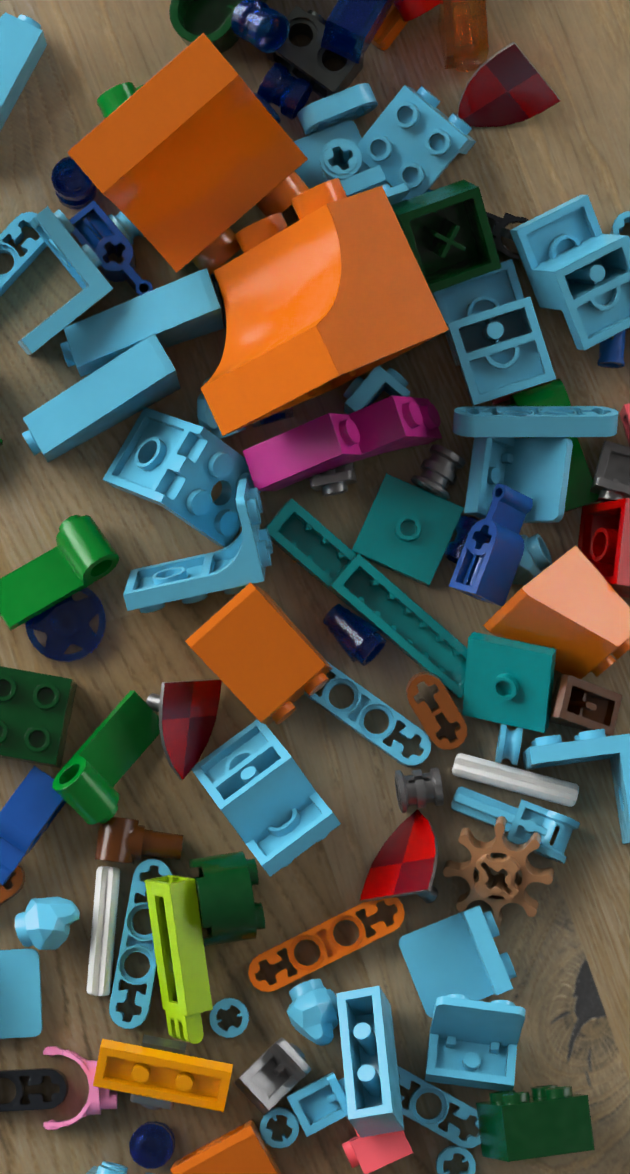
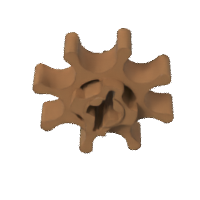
[443,816,555,928]

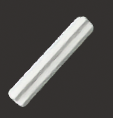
[452,753,579,807]
[86,866,121,996]

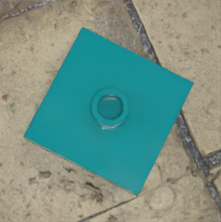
[352,473,464,587]
[462,632,557,733]

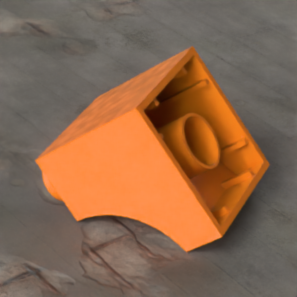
[67,33,310,276]
[200,178,449,436]

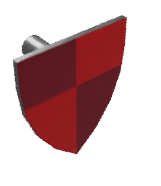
[457,42,560,127]
[146,679,222,780]
[360,809,438,903]

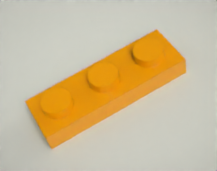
[93,1038,233,1112]

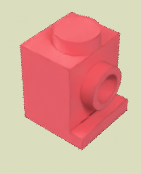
[342,1130,413,1174]

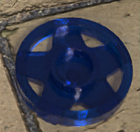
[25,587,106,662]

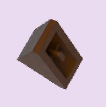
[549,674,622,736]

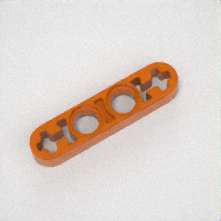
[248,897,405,992]

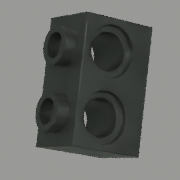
[266,5,364,98]

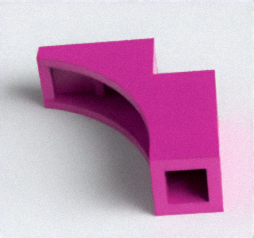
[243,395,442,491]

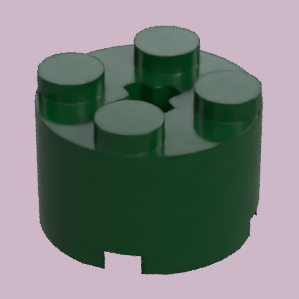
[189,851,265,947]

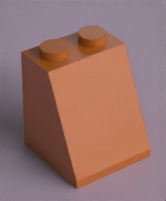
[483,545,630,679]
[185,582,333,725]
[170,1119,281,1174]

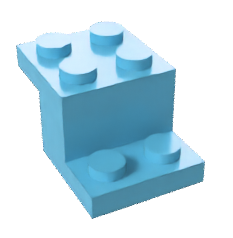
[510,195,630,351]
[432,259,556,406]
[191,719,341,877]

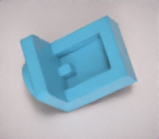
[343,366,410,414]
[286,1072,348,1137]

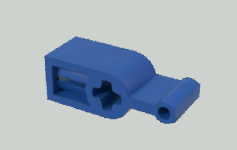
[69,200,153,296]
[449,483,533,607]
[0,765,66,886]

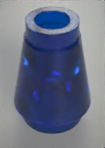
[323,604,387,666]

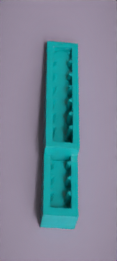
[264,498,467,698]

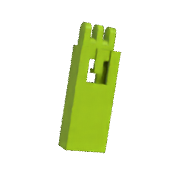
[145,875,213,1044]

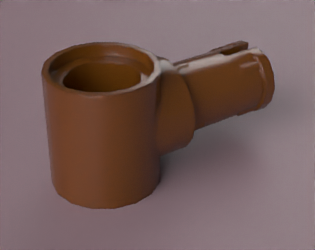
[95,817,183,864]

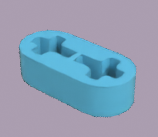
[297,83,378,135]

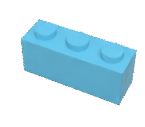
[336,986,404,1138]

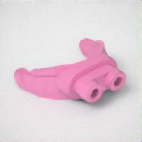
[43,1046,118,1130]

